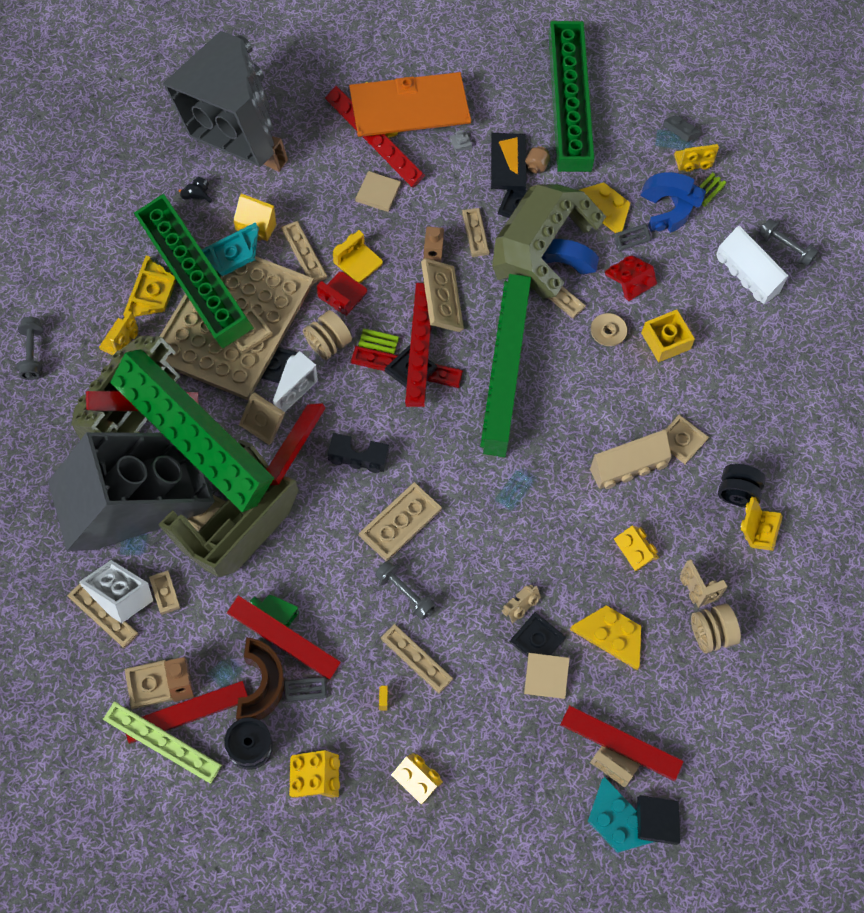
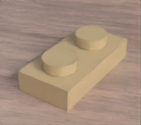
[149,571,181,615]

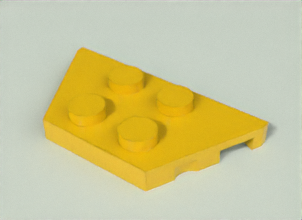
[579,182,630,233]
[123,255,176,317]
[570,605,641,670]

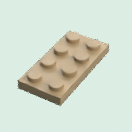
[421,258,464,332]
[359,482,442,561]

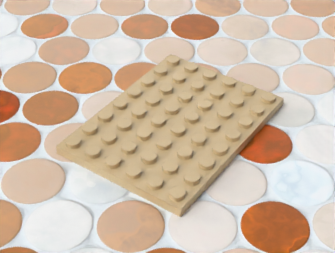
[159,241,314,400]

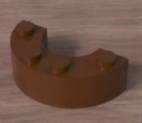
[236,637,284,721]

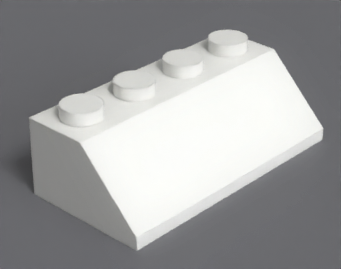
[716,226,788,304]

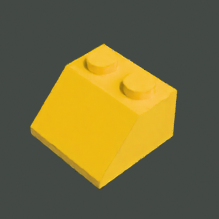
[234,194,276,241]

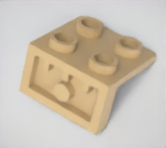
[680,560,727,608]
[590,746,640,788]

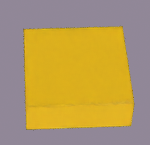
[379,686,388,711]

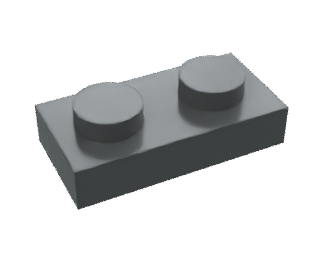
[663,115,700,142]

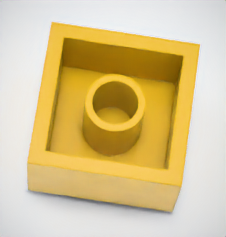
[641,309,695,363]

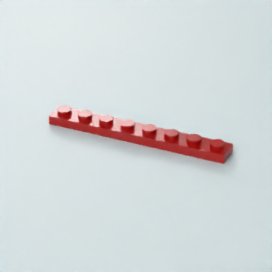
[325,85,425,188]
[405,283,431,407]

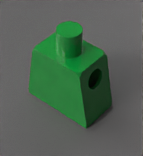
[250,594,299,627]

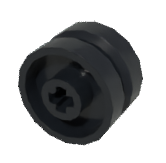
[718,464,766,508]
[224,718,273,770]

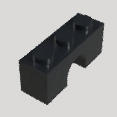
[327,433,389,473]

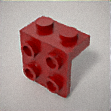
[605,255,657,301]
[317,272,367,316]

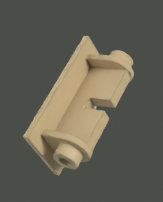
[502,584,541,623]

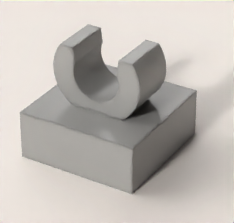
[450,130,472,152]

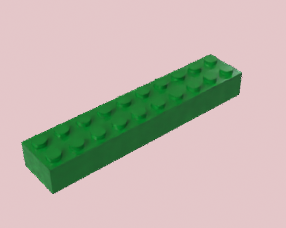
[548,21,594,172]
[134,193,254,349]
[480,274,531,457]
[110,349,274,512]

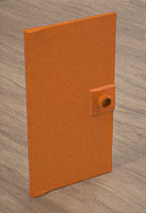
[349,72,471,137]

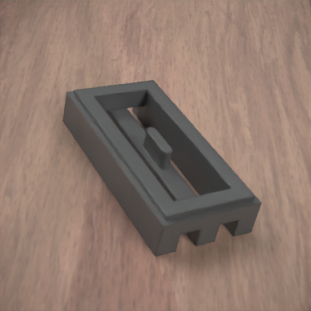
[612,223,651,251]
[284,677,327,702]

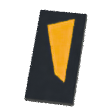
[491,133,526,190]

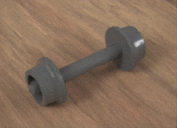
[759,219,819,266]
[16,316,43,380]
[375,560,436,620]

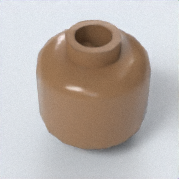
[525,146,551,173]

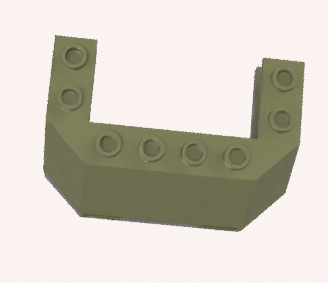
[492,184,606,299]
[71,336,180,440]
[158,440,299,577]

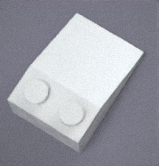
[273,351,318,412]
[80,560,153,623]

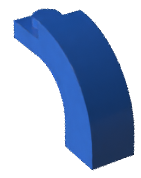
[640,172,706,208]
[648,196,693,233]
[541,239,599,275]

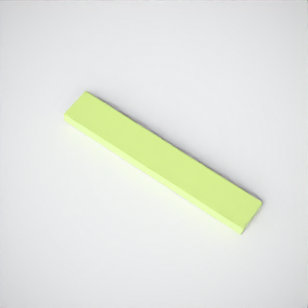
[103,701,222,784]

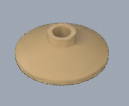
[590,313,627,346]

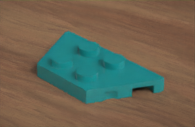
[201,222,259,277]
[588,777,654,853]

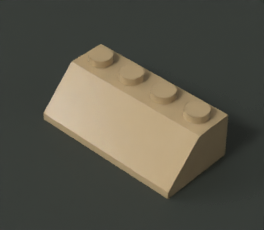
[590,429,671,489]

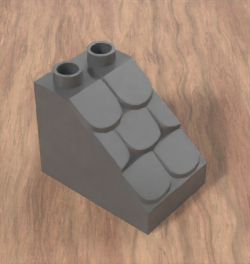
[163,31,274,167]
[48,432,215,551]

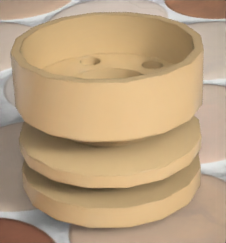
[303,310,352,360]
[691,604,741,653]

